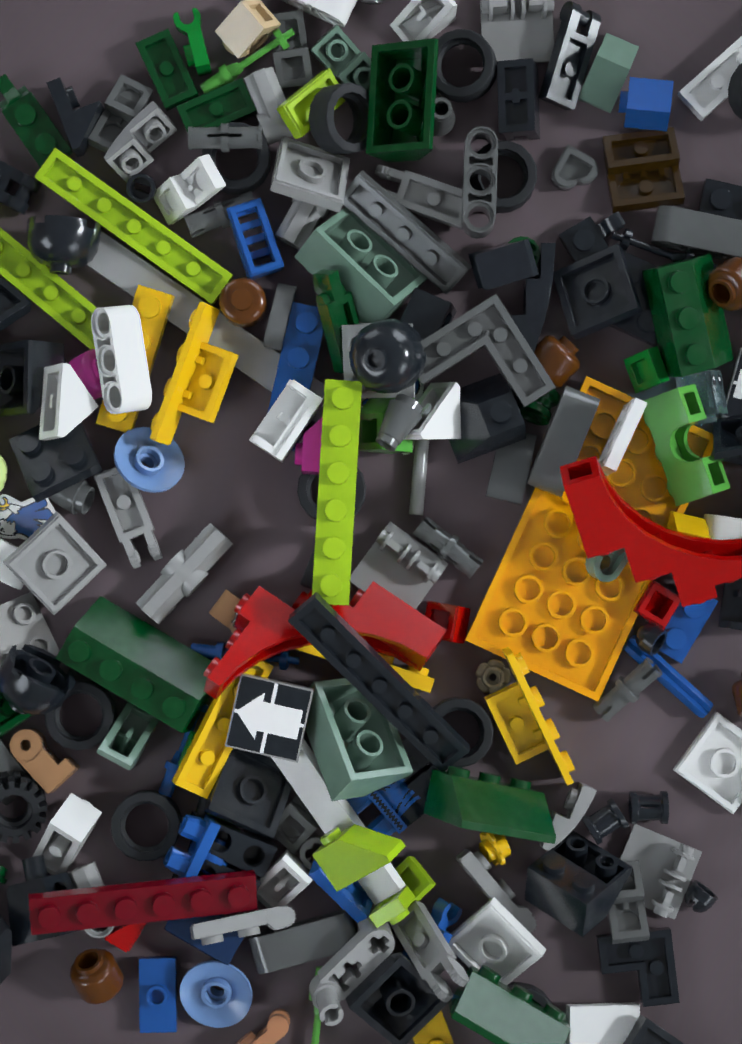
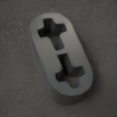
[264,283,297,351]

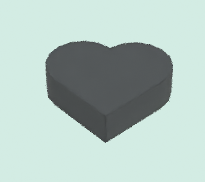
[551,144,599,191]

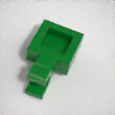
[173,8,212,76]

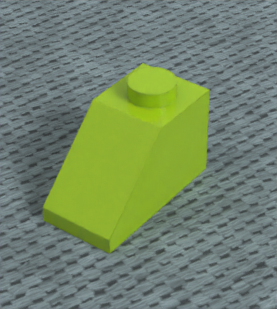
[312,824,406,892]

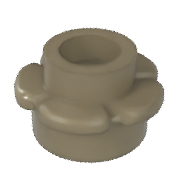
[475,659,511,694]

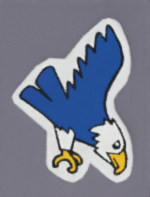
[0,494,56,540]

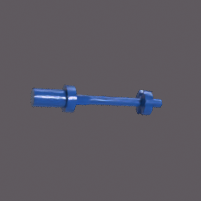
[191,642,300,671]
[158,704,209,798]

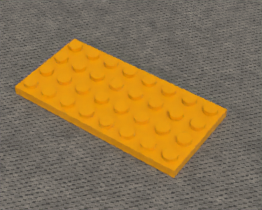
[465,376,713,702]

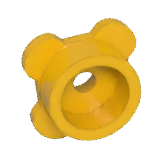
[479,832,511,866]

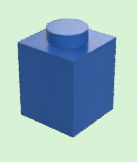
[618,77,674,131]

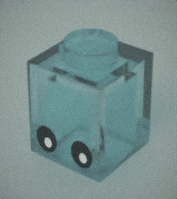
[675,370,728,426]

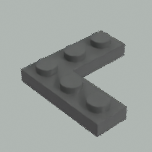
[418,294,556,408]

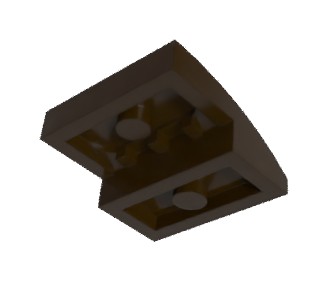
[602,127,685,214]

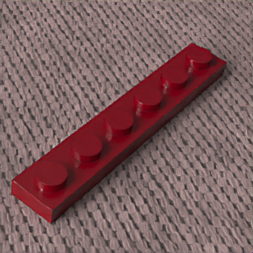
[28,870,258,935]

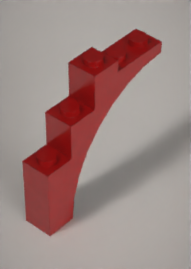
[559,456,742,607]
[203,581,446,699]

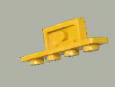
[150,301,239,445]
[484,647,575,786]

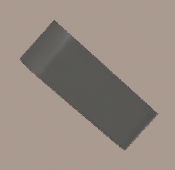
[461,126,498,239]
[651,205,742,261]
[527,385,600,497]
[248,910,357,974]

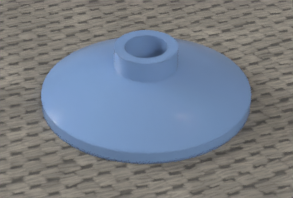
[114,427,185,493]
[179,960,253,1028]

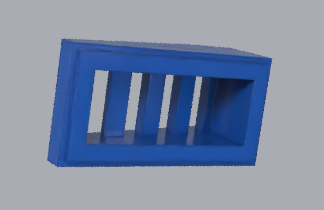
[226,198,284,280]

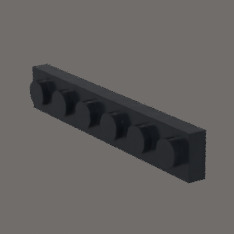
[288,592,470,771]

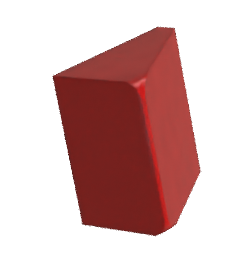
[633,580,680,629]
[425,601,471,644]
[104,923,147,953]

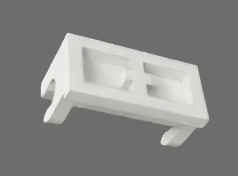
[249,379,324,463]

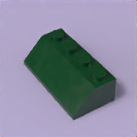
[55,596,212,733]

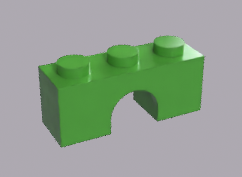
[643,384,731,506]

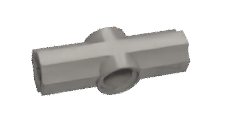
[136,523,233,624]

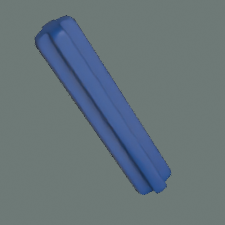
[623,635,714,718]

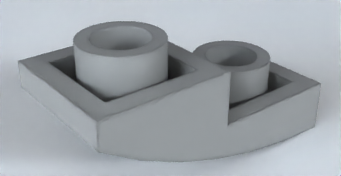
[104,101,177,183]
[539,782,597,851]

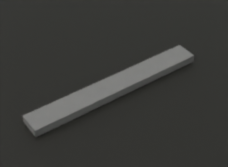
[87,231,324,423]

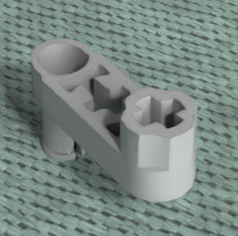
[309,914,395,1026]

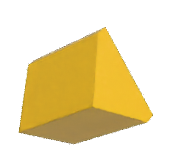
[667,511,710,539]

